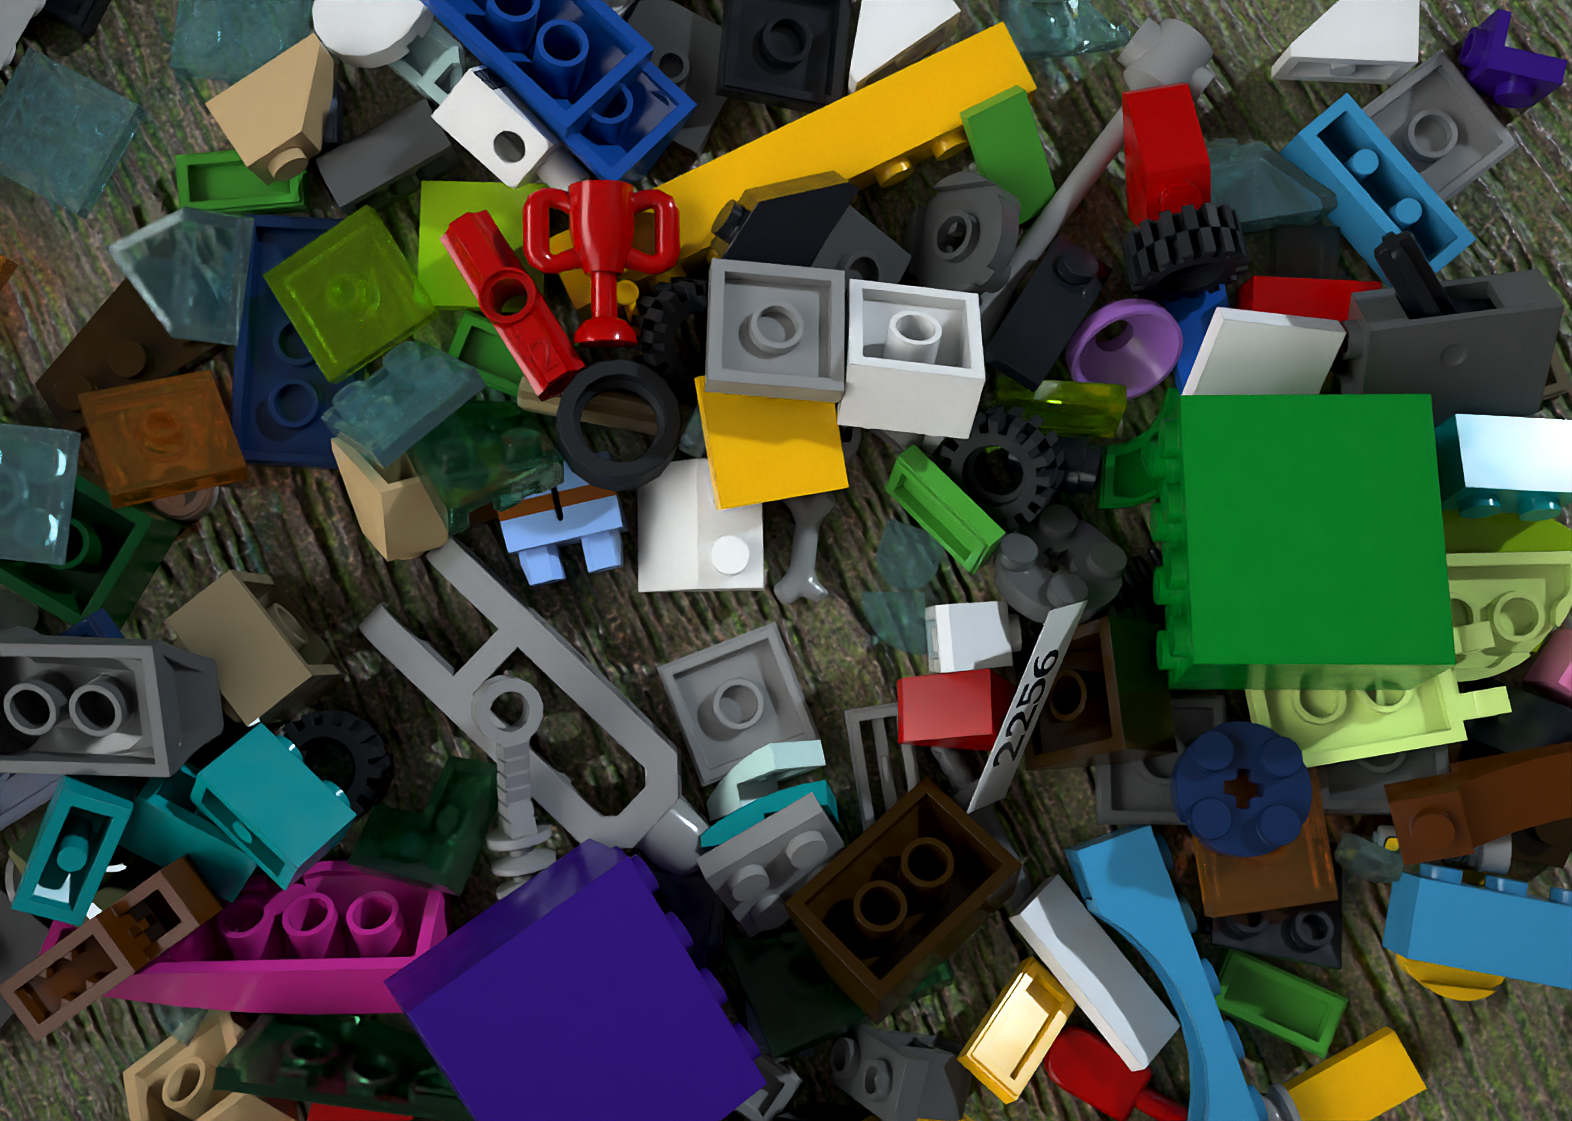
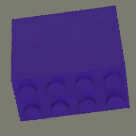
[383,838,767,1121]

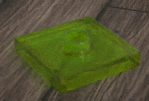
[263,204,440,384]

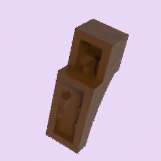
[1384,741,1572,866]
[0,854,226,1042]

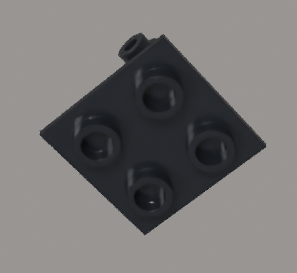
[1199,836,1343,970]

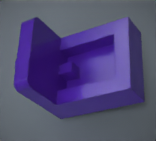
[1459,9,1567,108]

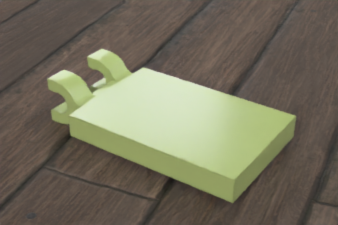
[1244,621,1512,768]

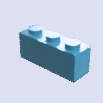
[1275,93,1476,288]
[1382,862,1572,990]

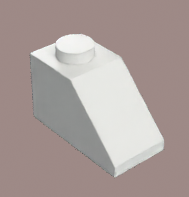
[847,0,961,95]
[1271,0,1420,85]
[924,601,1022,673]

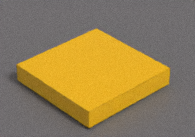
[694,375,849,510]

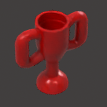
[522,180,681,348]

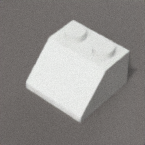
[837,278,985,439]
[637,458,765,593]

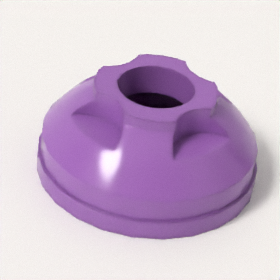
[1066,299,1183,403]

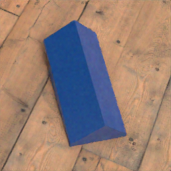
[420,0,697,184]

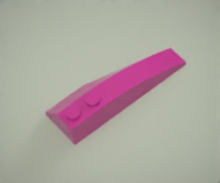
[38,858,452,1015]

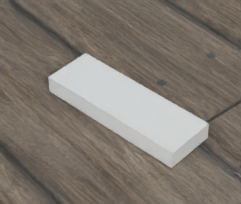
[1008,874,1181,1071]

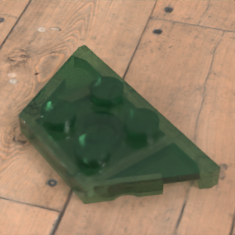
[386,396,564,534]

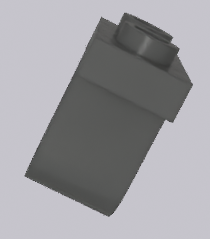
[829,1017,972,1121]

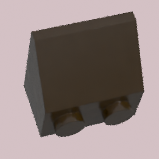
[1013,616,1178,771]

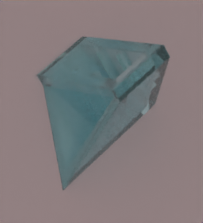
[105,207,254,346]

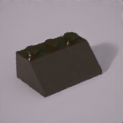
[785,776,1022,1025]

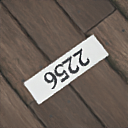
[966,600,1088,814]

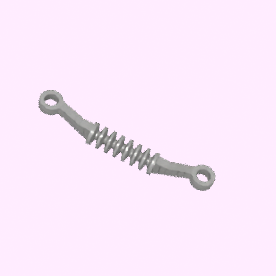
[471,675,557,900]

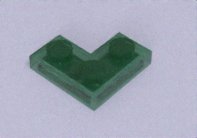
[348,755,500,896]

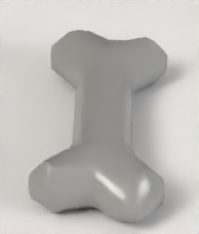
[774,491,836,605]

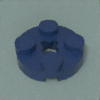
[1170,721,1312,858]

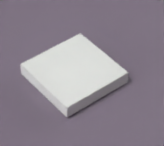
[1182,307,1347,395]

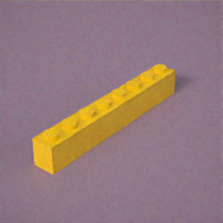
[550,21,1037,322]

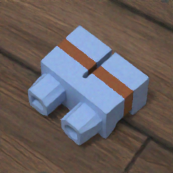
[488,451,628,587]

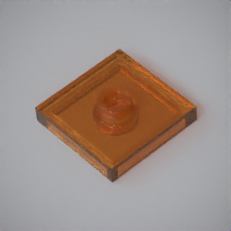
[77,369,247,509]
[1192,767,1338,918]

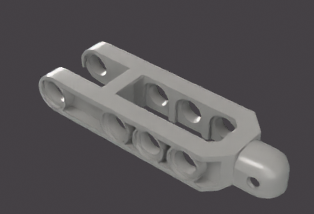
[359,532,711,876]

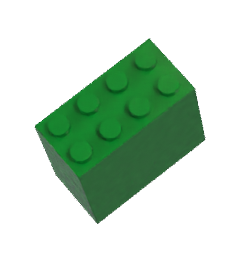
[1147,394,1456,690]

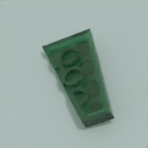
[214,1013,474,1121]

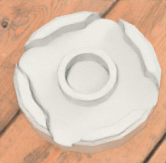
[312,0,434,68]

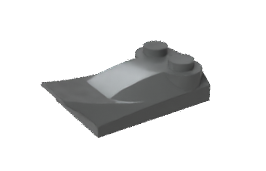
[0,626,224,777]

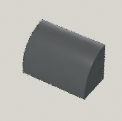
[316,97,464,220]

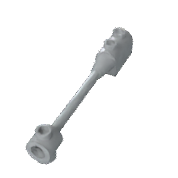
[868,17,1215,455]

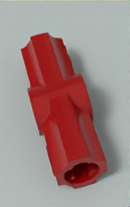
[439,210,587,402]

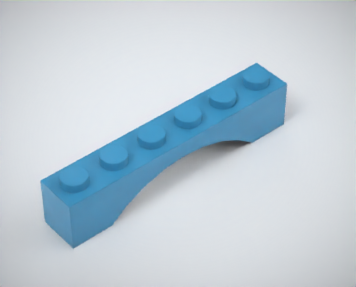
[1064,824,1269,1121]

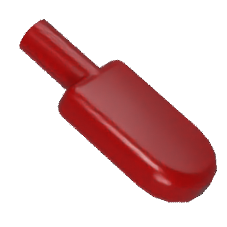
[1043,1025,1188,1121]

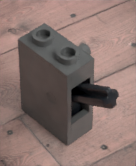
[1331,231,1564,426]

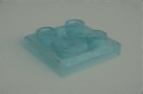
[0,47,147,220]
[321,340,487,468]

